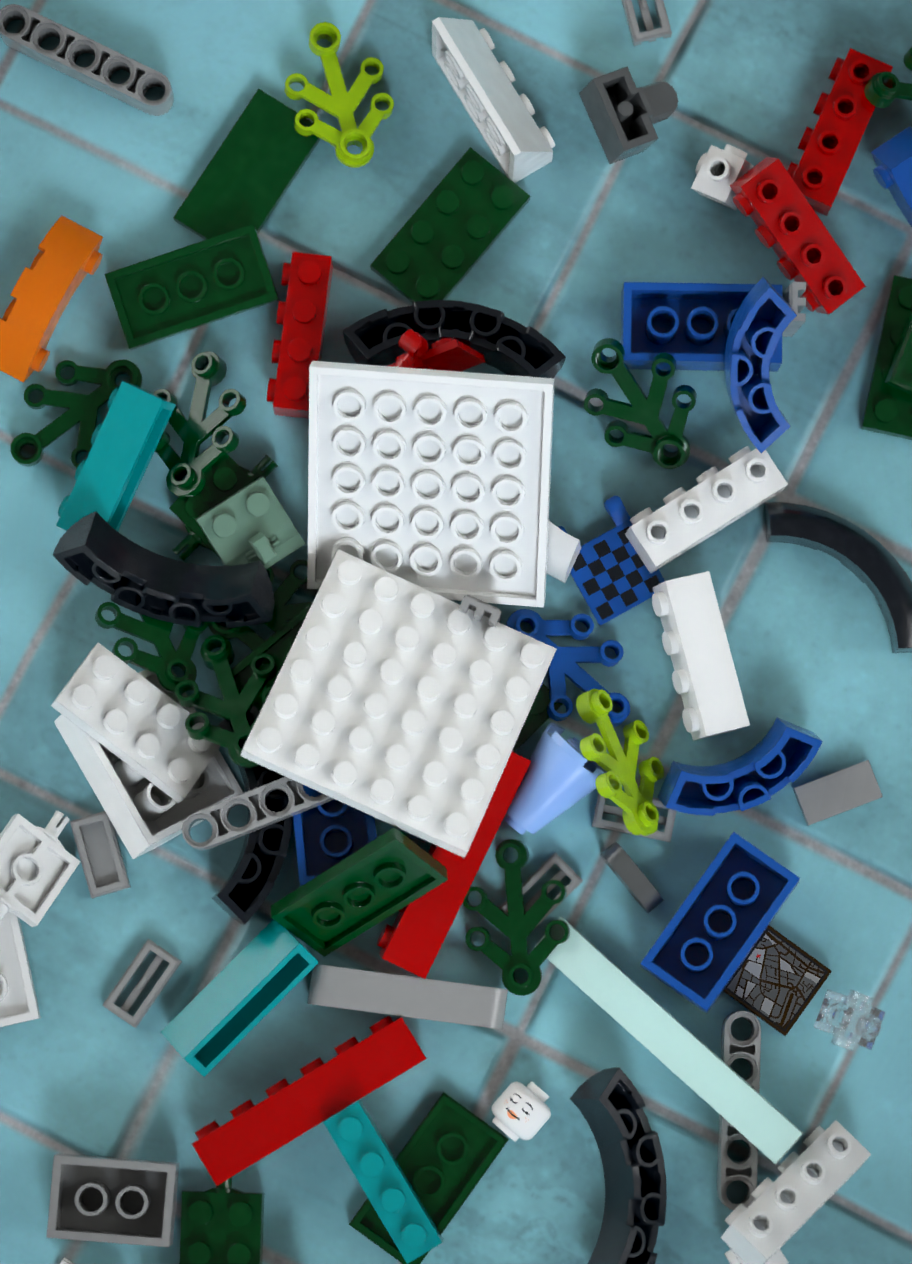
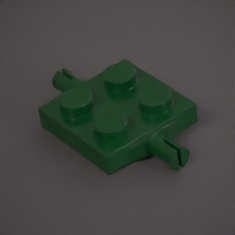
[169,453,278,562]
[180,1177,265,1264]

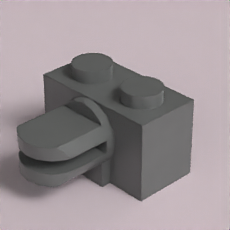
[579,67,678,164]

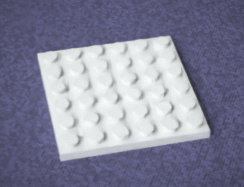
[307,361,555,608]
[240,549,557,858]

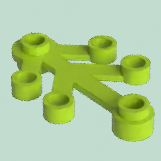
[284,22,394,168]
[576,689,664,836]

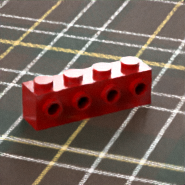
[787,48,893,216]
[730,157,866,315]
[267,252,333,419]

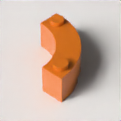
[0,215,103,383]

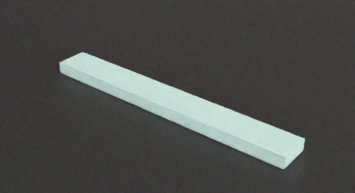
[535,917,804,1164]

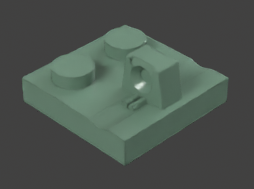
[195,476,306,569]

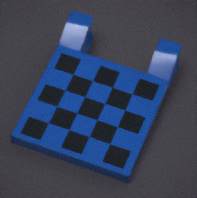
[558,496,665,626]

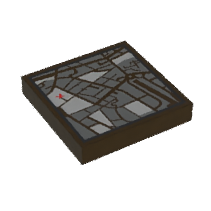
[723,925,832,1036]

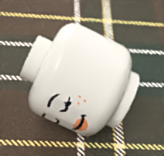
[492,1081,551,1142]

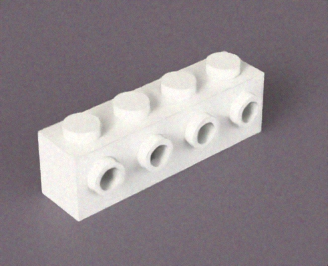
[625,446,788,574]
[652,571,750,741]
[721,1120,871,1264]

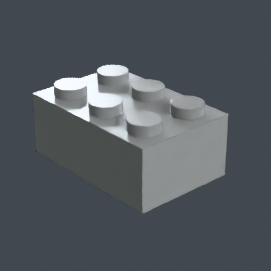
[47,1153,180,1247]

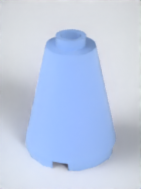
[505,722,606,835]

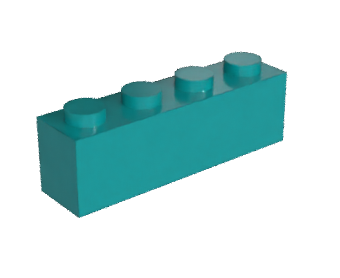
[56,381,176,531]
[160,919,319,1077]
[323,1100,443,1264]

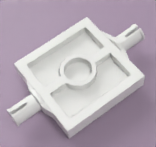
[0,811,81,927]

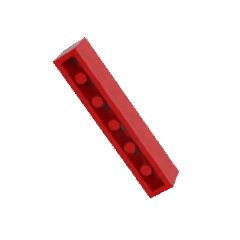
[376,752,531,979]
[192,1015,426,1186]

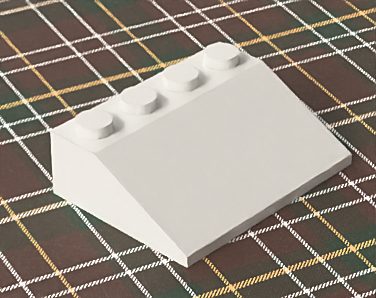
[432,17,555,183]
[54,668,243,860]

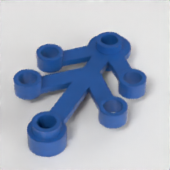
[506,609,630,727]

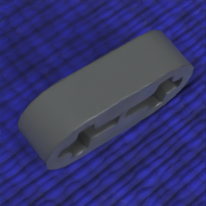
[600,842,664,913]

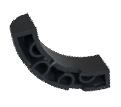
[343,300,566,378]
[764,502,912,653]
[53,511,275,628]
[212,705,293,925]
[570,1067,667,1264]

